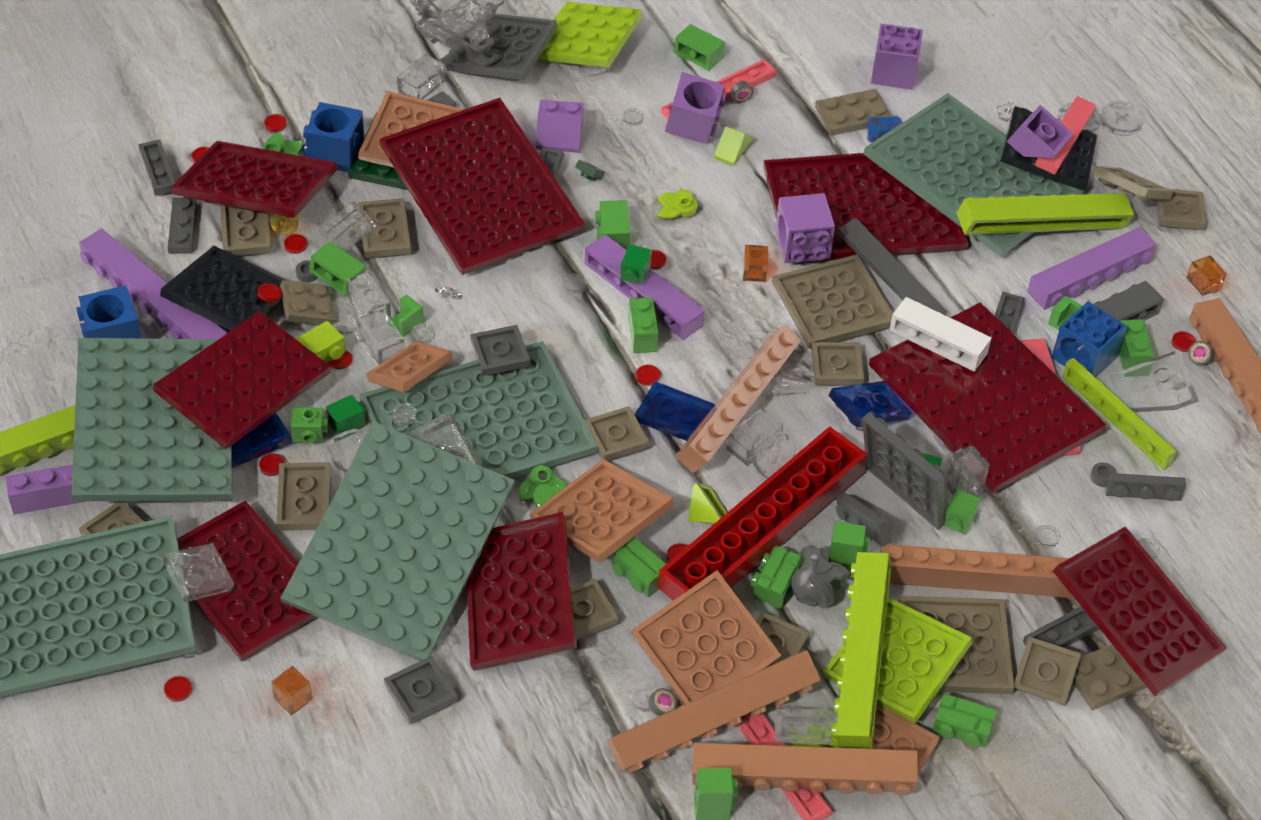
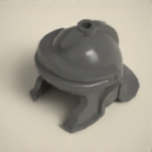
[791,545,851,609]

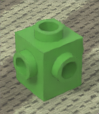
[291,407,328,443]

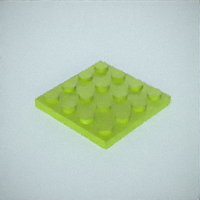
[538,2,643,68]
[823,597,972,724]

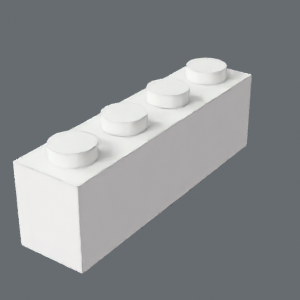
[889,297,991,372]

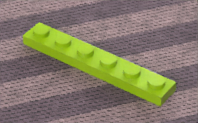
[1062,358,1176,471]

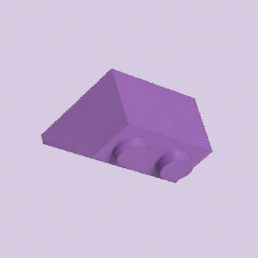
[535,99,584,153]
[1007,105,1073,158]

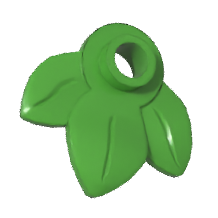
[263,133,303,156]
[519,465,568,507]

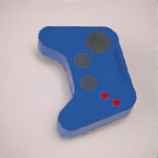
[867,116,903,142]

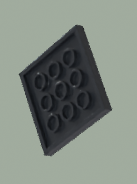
[1000,106,1097,191]
[160,246,288,330]

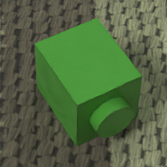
[944,489,981,535]

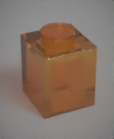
[743,245,768,282]
[1186,255,1227,296]
[271,666,313,716]

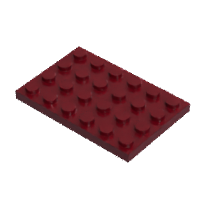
[171,141,337,218]
[153,311,331,449]
[177,500,316,662]
[466,512,577,671]
[1053,527,1227,696]

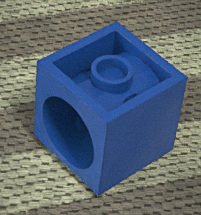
[303,102,365,172]
[76,285,141,339]
[1051,301,1127,378]

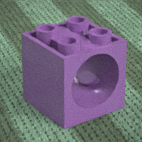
[871,23,923,90]
[665,72,726,144]
[775,193,835,263]

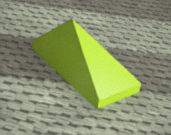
[688,483,727,525]

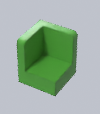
[387,294,424,338]
[1048,295,1082,330]

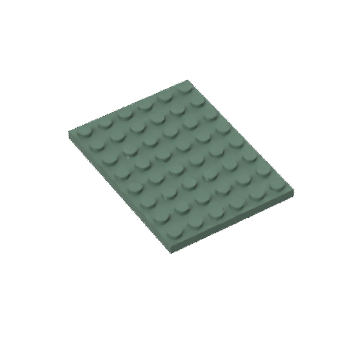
[863,93,1084,256]
[72,338,232,501]
[360,341,598,479]
[281,421,515,661]
[0,516,197,698]

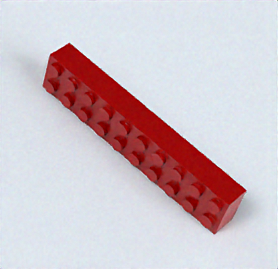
[658,426,868,601]

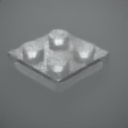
[162,543,235,602]

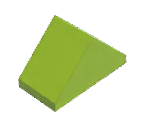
[714,126,753,166]

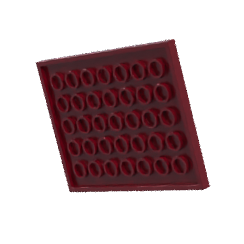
[379,97,585,275]
[763,153,968,263]
[868,302,1107,493]

